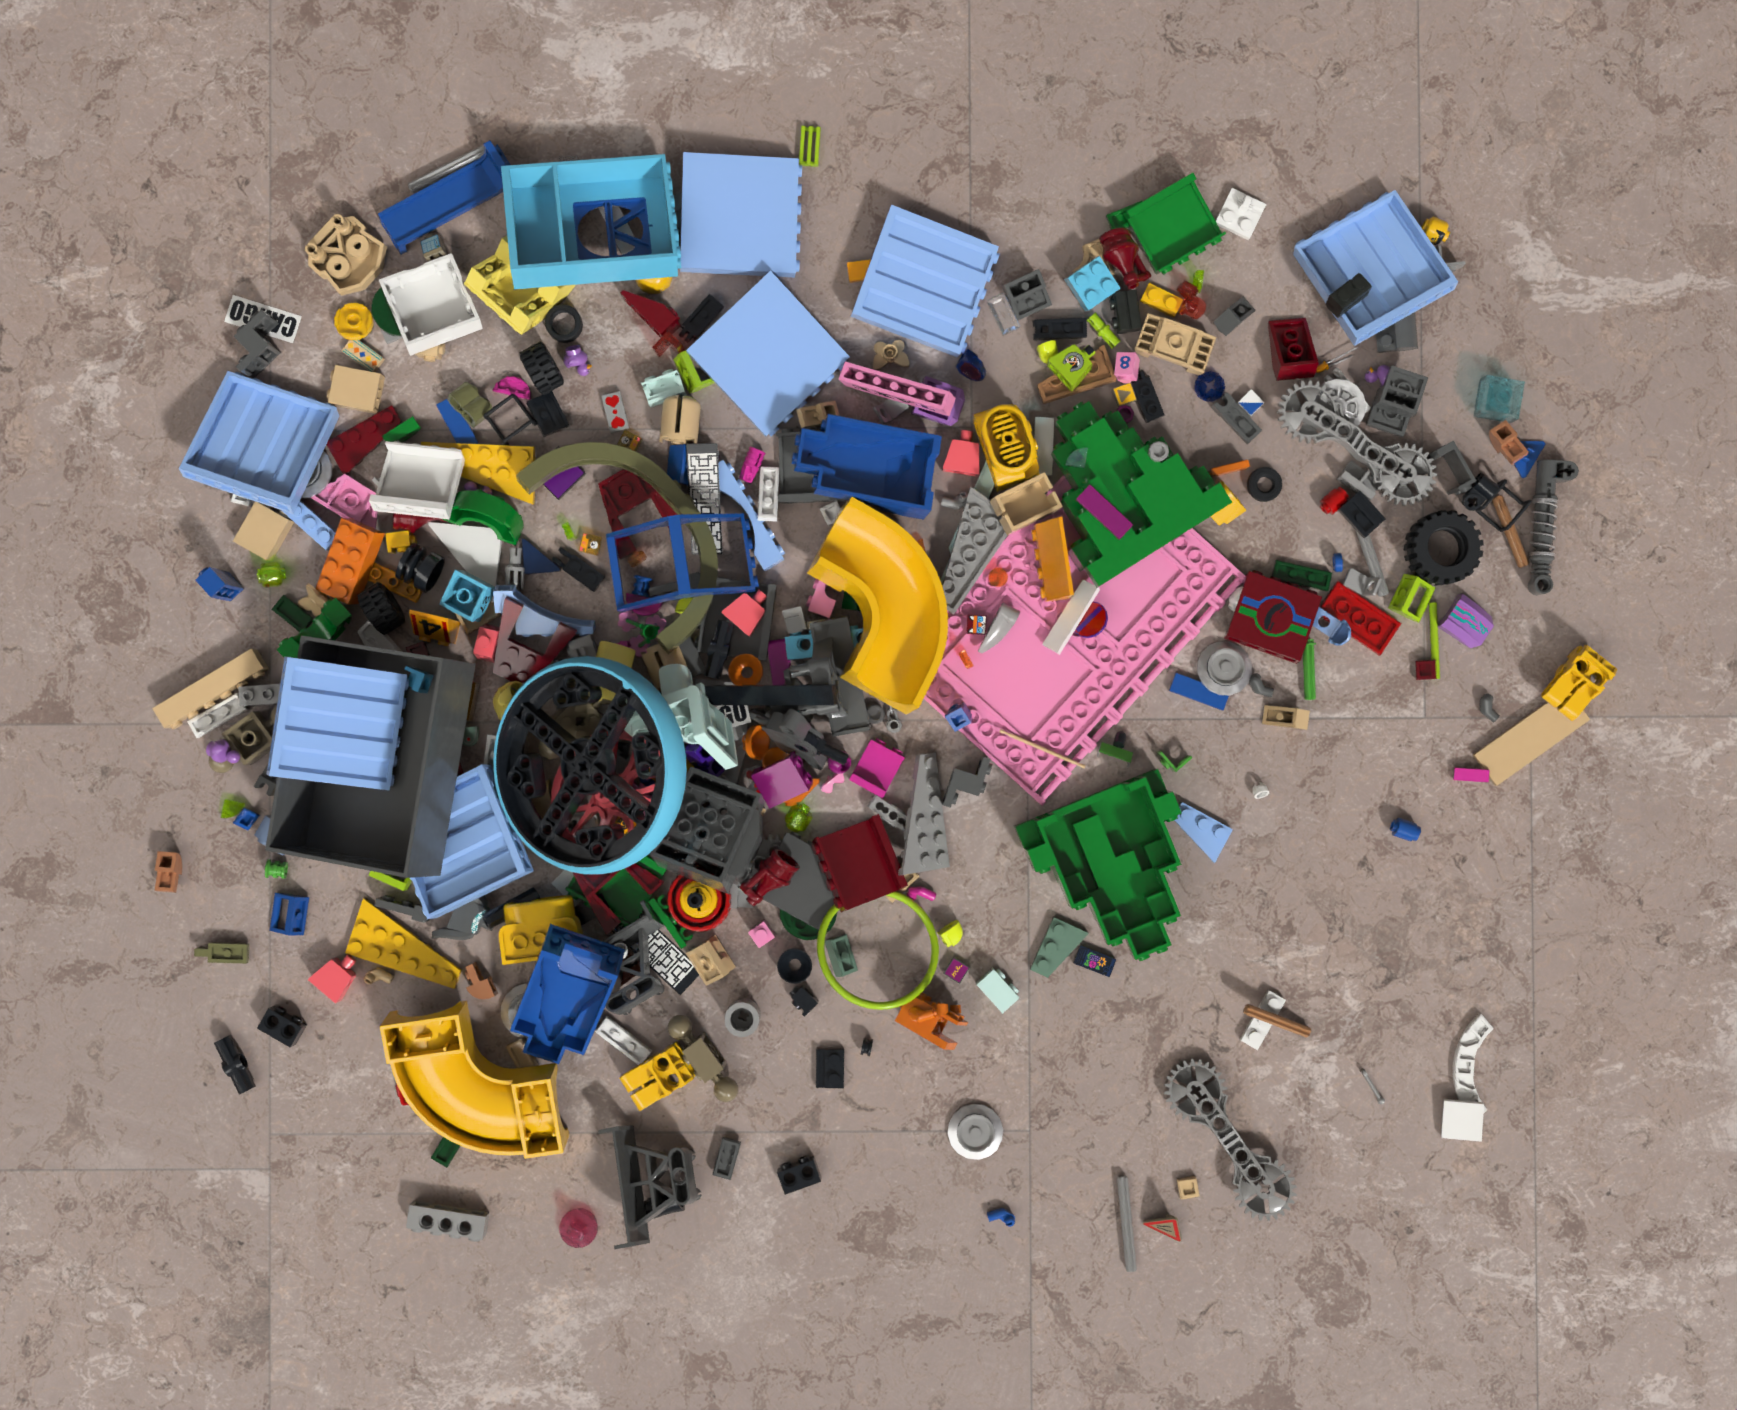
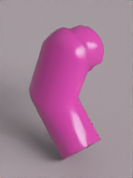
[906,887,936,901]

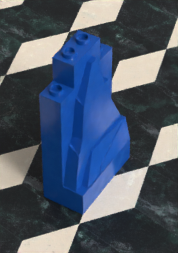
[791,414,942,520]
[510,924,625,1064]

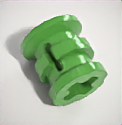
[265,859,288,879]

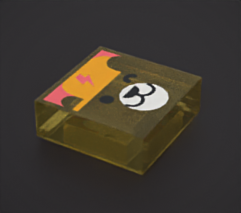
[617,429,643,452]
[578,533,602,556]

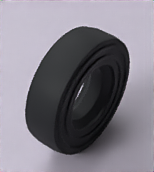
[1247,467,1282,502]

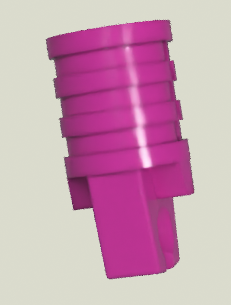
[739,447,766,483]

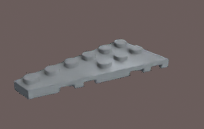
[942,487,1007,615]
[898,753,950,875]

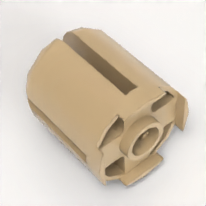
[659,395,701,445]
[640,644,688,692]

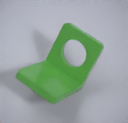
[1156,751,1192,772]

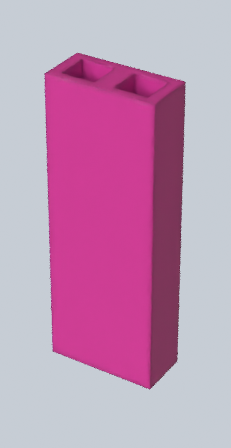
[1453,767,1490,782]

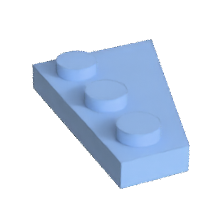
[1174,802,1233,863]

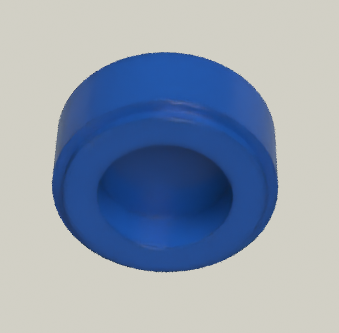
[1332,553,1343,572]

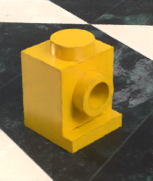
[385,531,417,554]

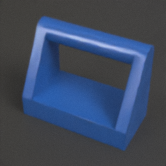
[269,892,309,936]

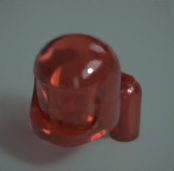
[1177,280,1206,319]

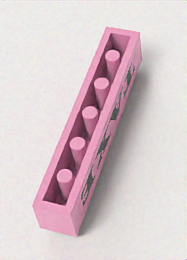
[839,362,956,416]

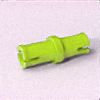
[1087,312,1121,349]

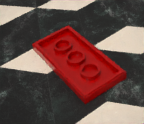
[1320,581,1402,656]

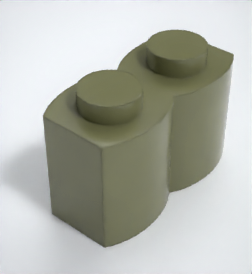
[447,382,492,428]

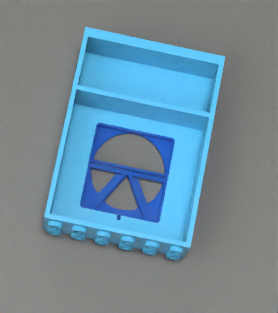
[501,154,681,290]

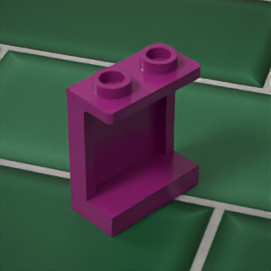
[751,751,813,809]

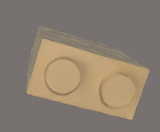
[327,365,385,414]
[233,501,294,562]

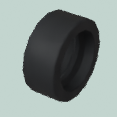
[545,304,583,343]

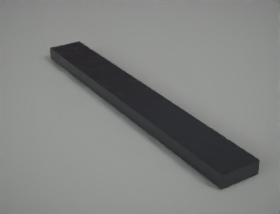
[705,684,838,705]

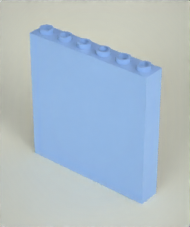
[680,152,802,278]
[686,271,850,437]

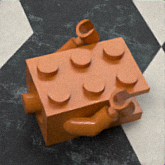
[895,993,968,1050]

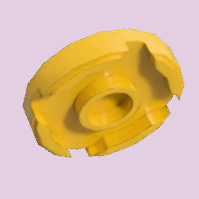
[334,303,374,340]

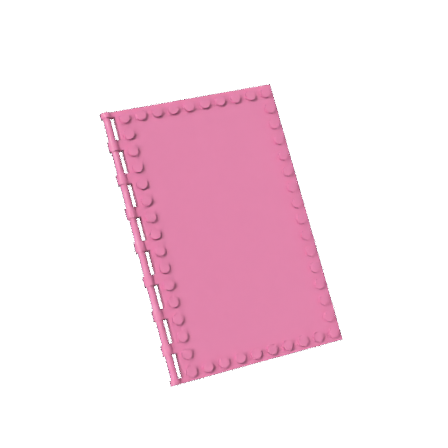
[924,475,1246,806]

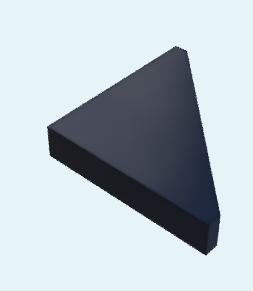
[522,539,561,575]

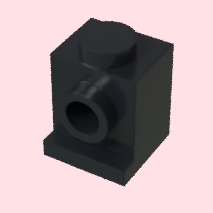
[789,985,819,1017]

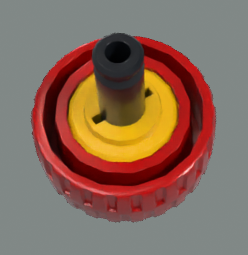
[667,867,732,932]

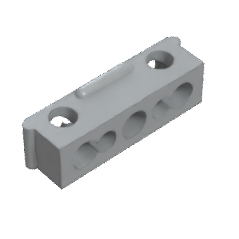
[867,794,907,832]

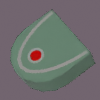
[462,726,479,746]

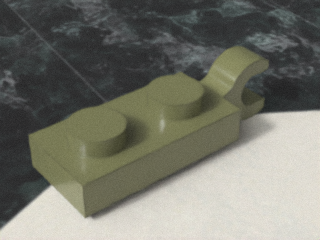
[194,942,249,964]

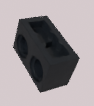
[257,1005,307,1047]
[777,1155,822,1195]

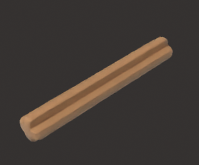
[1492,495,1529,568]
[1243,1004,1311,1037]

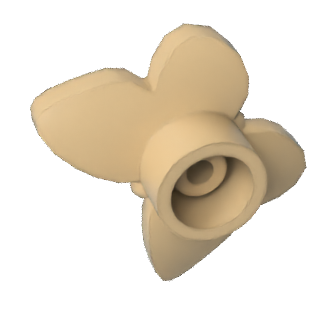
[873,340,909,370]
[297,583,328,617]

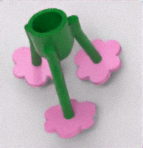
[618,610,666,657]

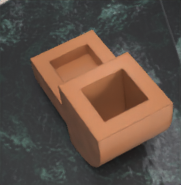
[1489,420,1529,465]
[154,851,182,893]
[465,962,498,999]

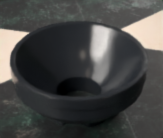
[777,948,812,984]

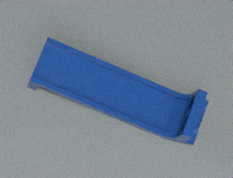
[378,140,511,255]

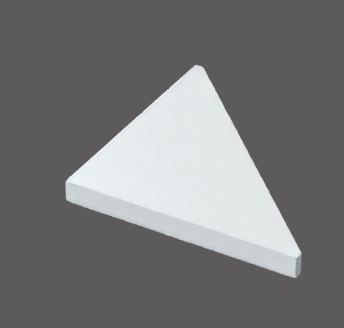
[428,522,502,603]

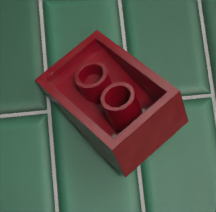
[620,290,681,342]
[1268,318,1319,381]

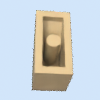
[1262,705,1310,730]

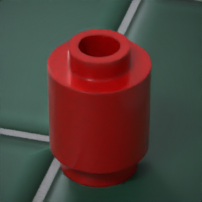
[1320,487,1349,515]

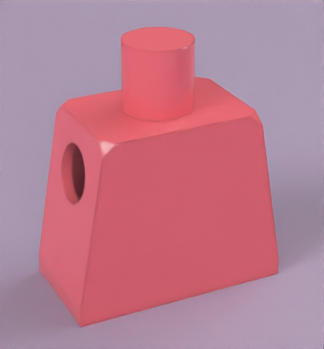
[942,430,979,477]
[721,590,767,637]
[473,624,500,663]
[308,954,356,1004]

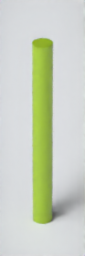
[1429,602,1440,679]

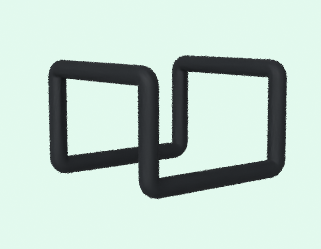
[483,394,537,445]
[1475,479,1532,532]

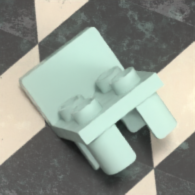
[616,664,738,770]

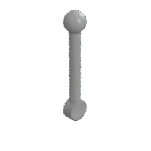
[1360,1069,1385,1104]

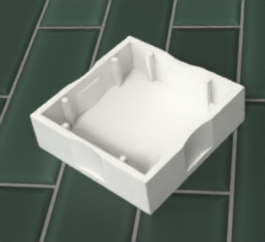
[379,253,483,356]

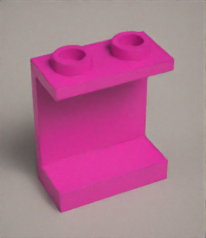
[849,738,905,798]

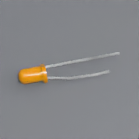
[1316,347,1358,373]

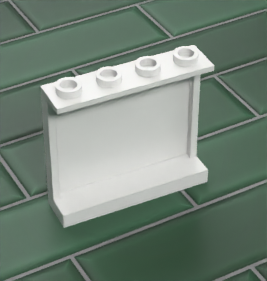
[369,441,465,519]

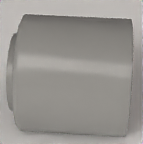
[724,998,761,1037]

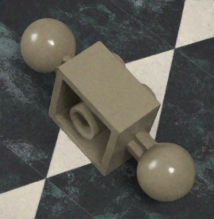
[539,699,611,760]
[209,705,277,773]
[668,1015,738,1102]

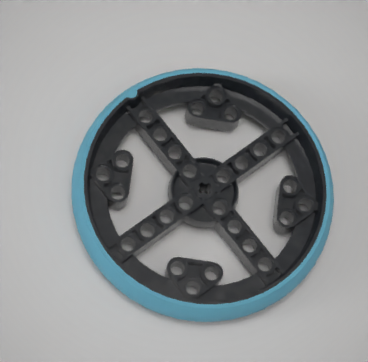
[493,656,687,874]

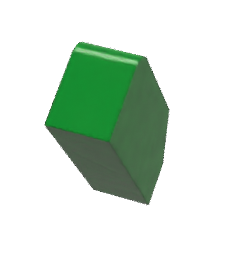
[382,416,421,443]

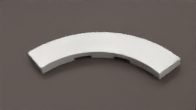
[1453,1013,1494,1114]

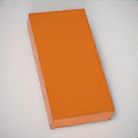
[1208,460,1250,477]

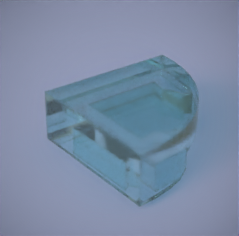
[1065,448,1088,468]

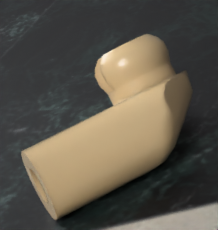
[364,968,394,984]

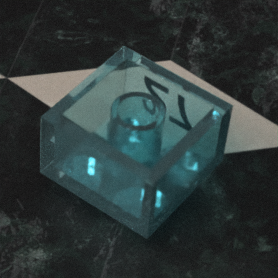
[1473,375,1525,423]

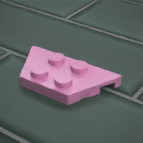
[311,474,378,529]

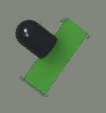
[1097,731,1133,768]

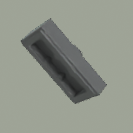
[712,1137,741,1180]

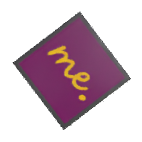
[943,957,970,984]

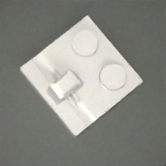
[1216,188,1266,240]

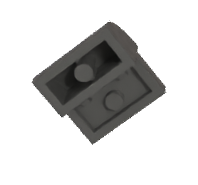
[1003,269,1052,321]
[1376,312,1418,353]

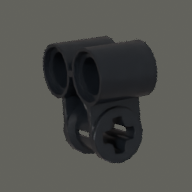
[1462,472,1499,511]

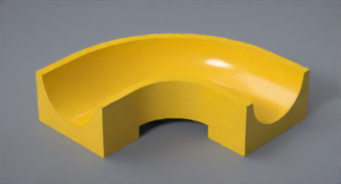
[807,497,948,715]
[380,1000,569,1159]

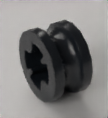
[860,1038,873,1057]

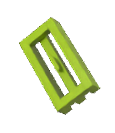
[799,126,821,167]

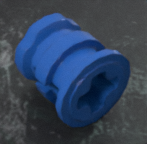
[631,575,653,597]

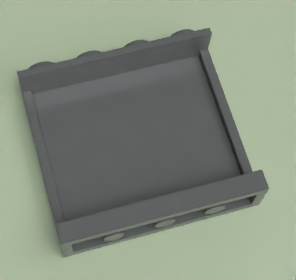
[776,428,848,504]
[695,577,777,661]
[763,831,835,930]

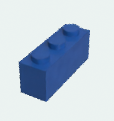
[195,567,244,601]

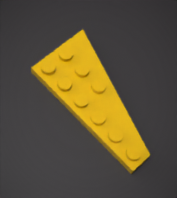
[421,442,535,505]
[345,898,462,989]

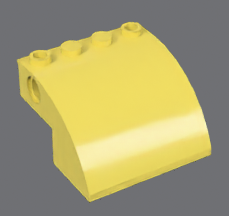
[464,236,576,335]

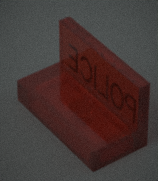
[652,331,686,357]

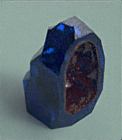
[955,349,986,381]

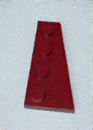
[326,405,403,475]

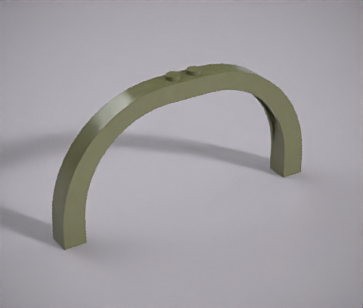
[516,442,718,654]

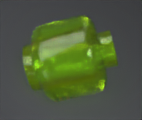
[256,562,286,588]
[785,803,813,833]

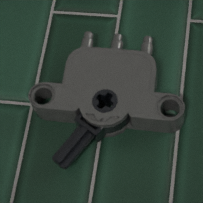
[755,709,849,770]

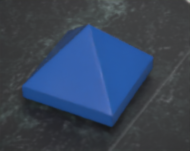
[233,807,260,830]

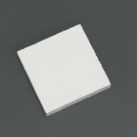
[1441,1099,1484,1142]

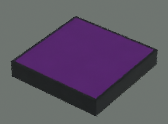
[543,446,586,500]

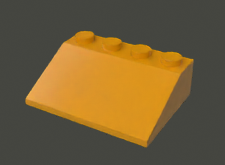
[1031,517,1074,602]

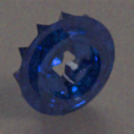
[1194,371,1226,402]

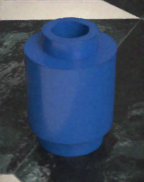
[1390,818,1421,841]

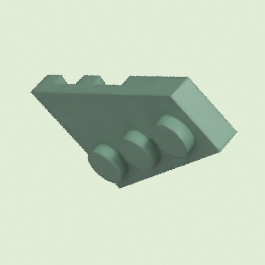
[1030,917,1089,978]

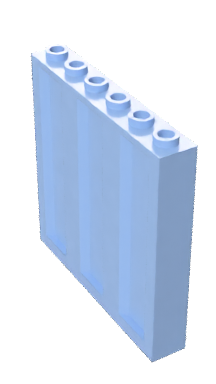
[1293,190,1458,346]
[850,205,1000,357]
[179,371,340,514]
[266,656,409,790]
[410,764,534,919]

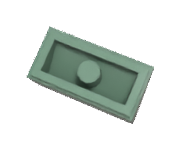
[825,934,858,977]

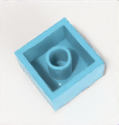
[1064,256,1120,311]
[439,570,495,622]

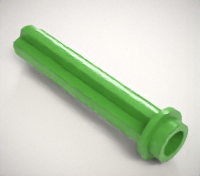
[1303,639,1316,700]

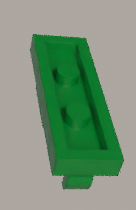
[648,895,693,949]

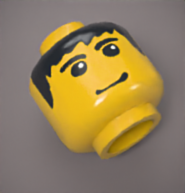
[1421,216,1450,245]

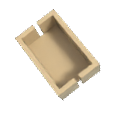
[990,472,1063,536]

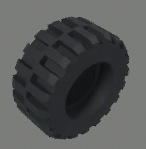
[1403,510,1484,585]

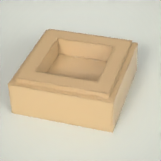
[1176,1176,1200,1200]

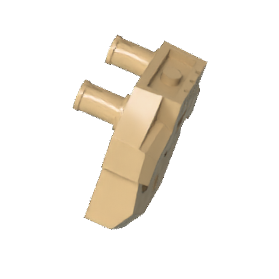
[305,214,387,296]

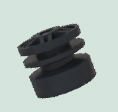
[395,543,445,593]

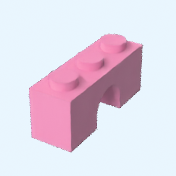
[806,579,836,619]

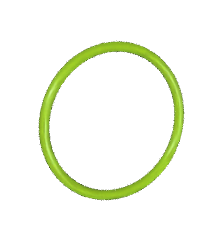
[817,891,939,1010]

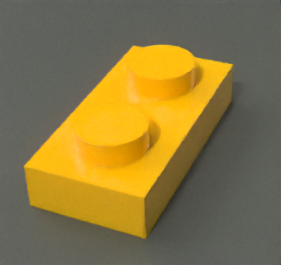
[1140,283,1183,318]

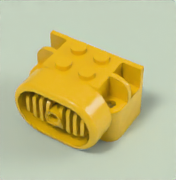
[973,404,1040,492]
[499,895,583,965]

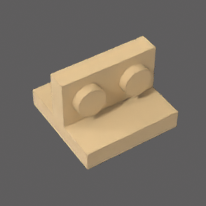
[686,935,735,986]

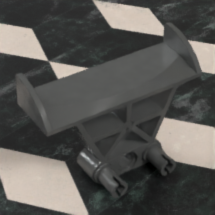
[790,615,872,737]
[602,900,665,1015]
[598,1125,702,1250]

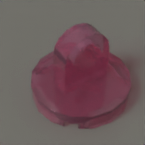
[559,1208,598,1248]

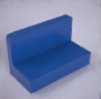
[667,444,688,485]

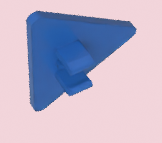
[1514,441,1545,478]

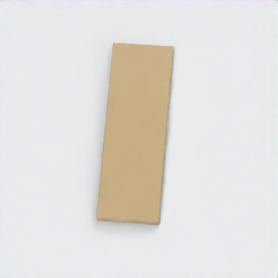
[1473,702,1590,786]

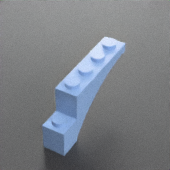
[493,585,596,637]

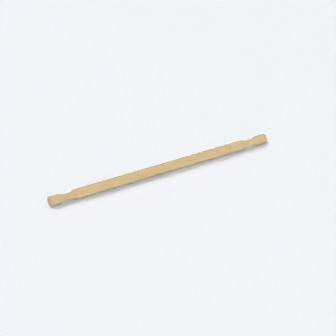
[999,729,1086,768]

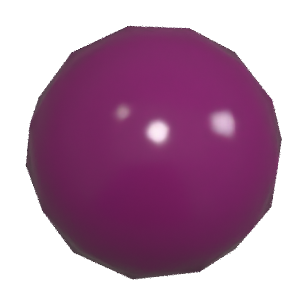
[827,750,851,774]

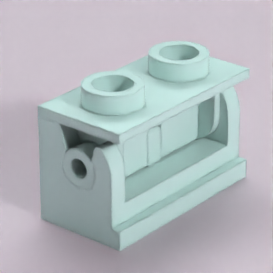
[641,369,687,408]
[976,967,1019,1014]

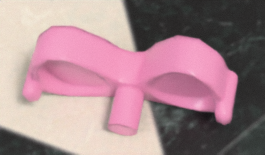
[820,773,844,793]

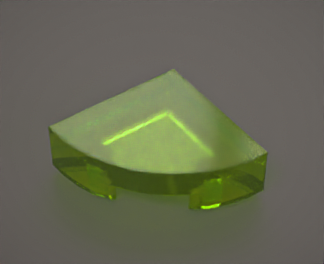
[1192,270,1204,294]
[562,521,577,541]
[220,799,245,818]

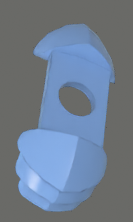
[1313,607,1351,646]

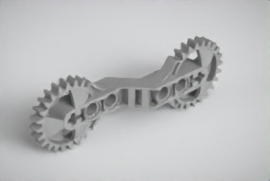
[1277,380,1437,506]
[1164,1059,1297,1221]

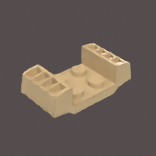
[1135,313,1216,375]

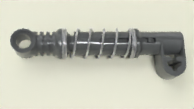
[1528,460,1579,596]

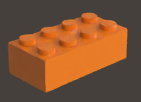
[315,518,385,604]

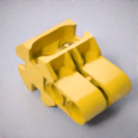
[1541,645,1617,721]
[619,1041,695,1111]

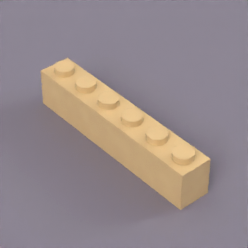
[152,648,269,729]

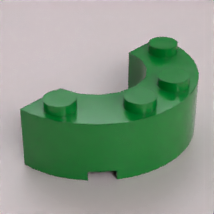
[442,489,524,545]
[276,597,352,658]

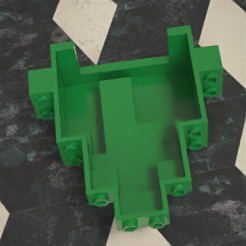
[1051,401,1232,588]
[1014,769,1182,961]

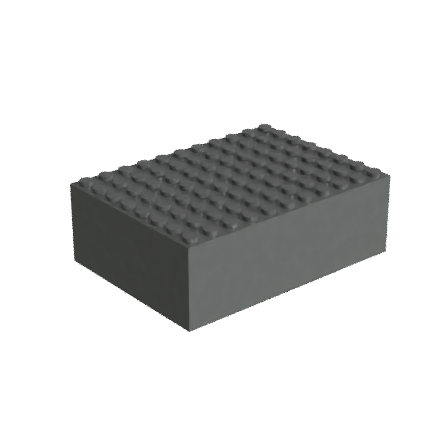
[265,635,476,878]

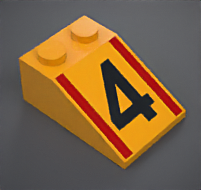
[409,610,460,647]

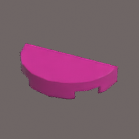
[492,376,531,400]
[626,593,664,616]

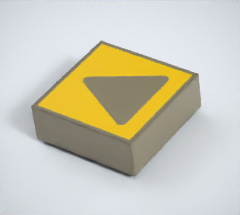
[1112,383,1137,407]

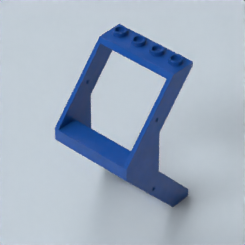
[606,513,759,612]

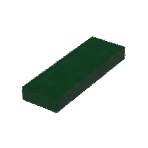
[1272,560,1333,592]

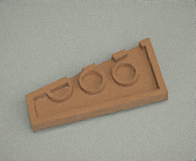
[1037,345,1116,404]

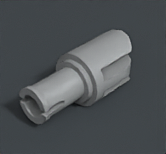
[505,548,525,591]

